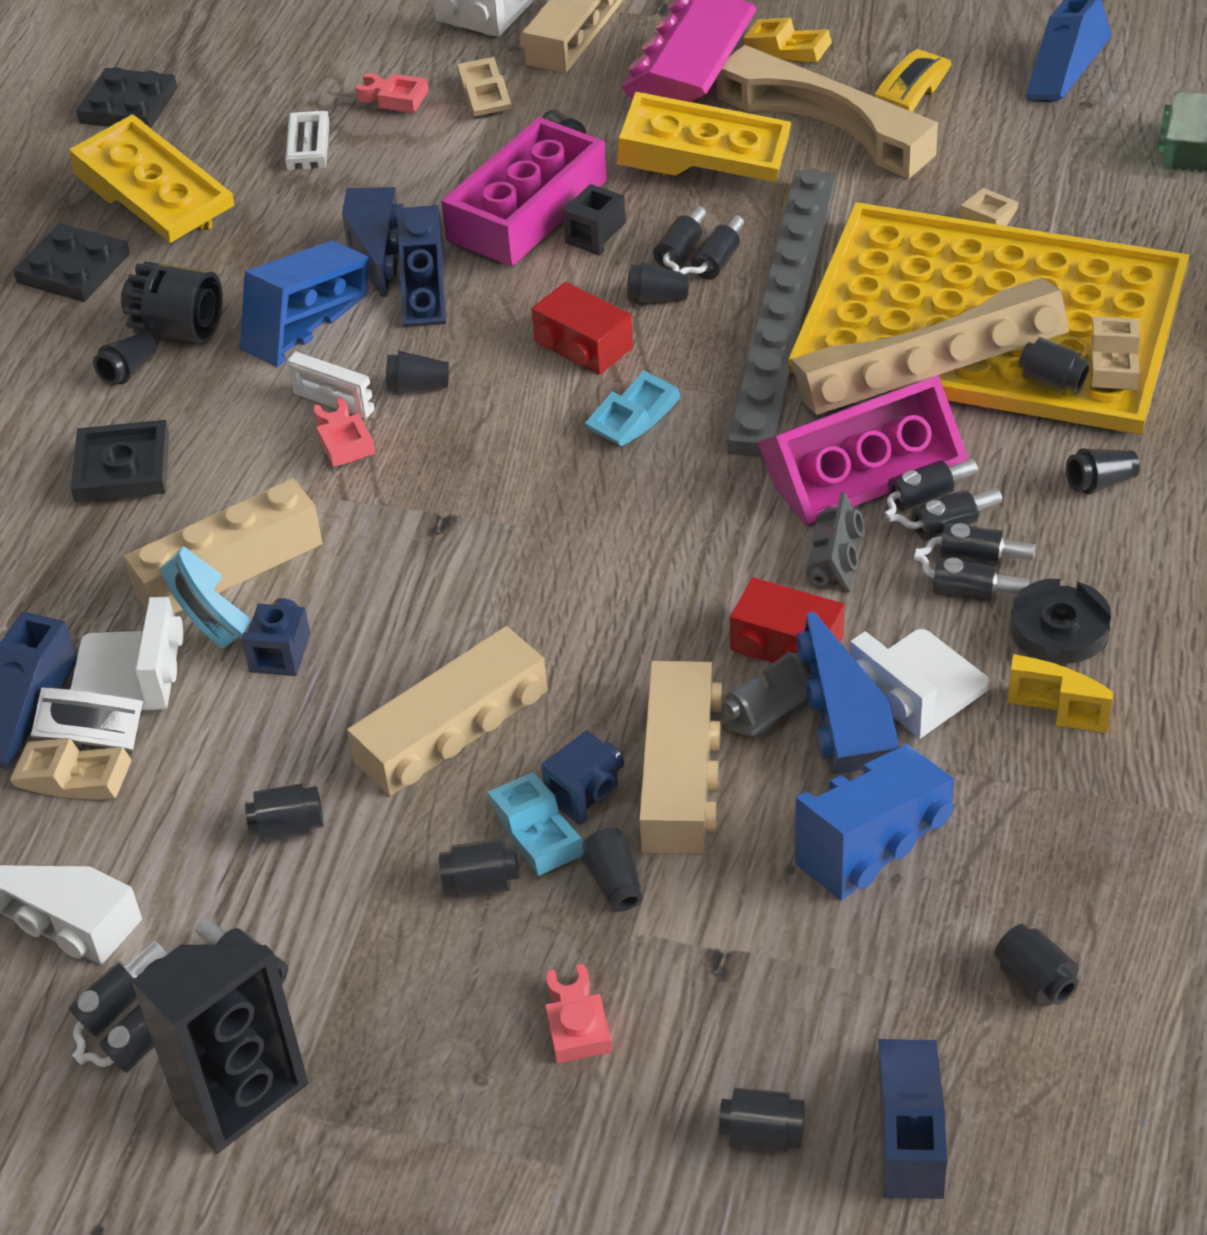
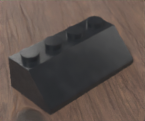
[131,945,309,1154]

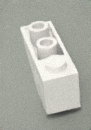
[0,865,142,966]

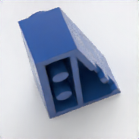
[240,240,370,367]
[795,744,954,901]

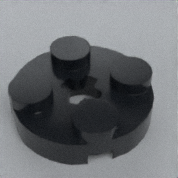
[1010,578,1111,667]

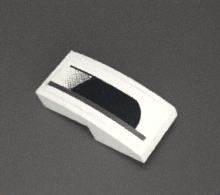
[31,687,143,753]

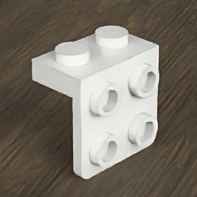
[433,0,533,37]
[70,597,183,710]
[850,629,989,739]

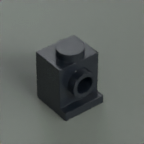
[563,184,626,256]

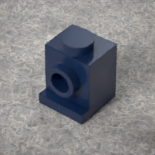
[241,598,310,676]
[541,730,624,825]

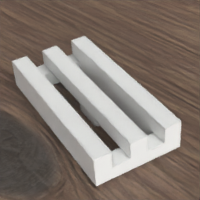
[285,111,329,170]
[287,352,374,419]

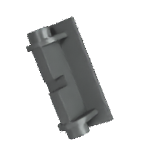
[806,492,865,593]
[722,652,812,737]

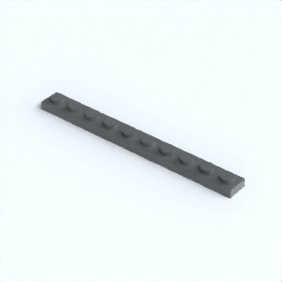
[728,169,836,457]

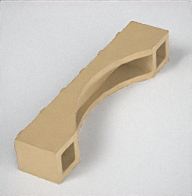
[717,45,938,179]
[791,278,1069,415]

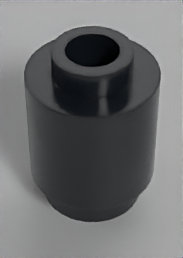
[1018,337,1090,395]
[245,783,324,843]
[439,838,520,898]
[994,924,1079,1007]
[719,1087,805,1152]

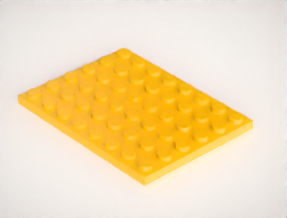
[788,202,1190,435]

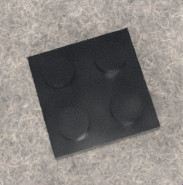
[76,67,177,128]
[13,223,130,302]
[71,420,169,502]

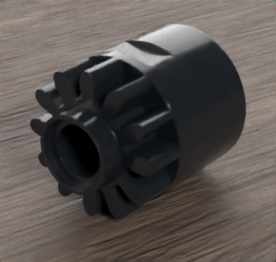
[121,261,223,344]

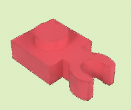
[355,73,429,113]
[314,397,376,467]
[545,964,612,1064]

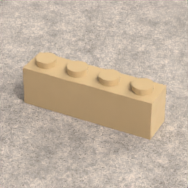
[520,0,623,73]
[124,478,323,614]
[347,626,548,796]
[639,661,723,854]

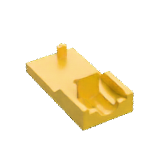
[616,92,791,182]
[69,114,234,243]

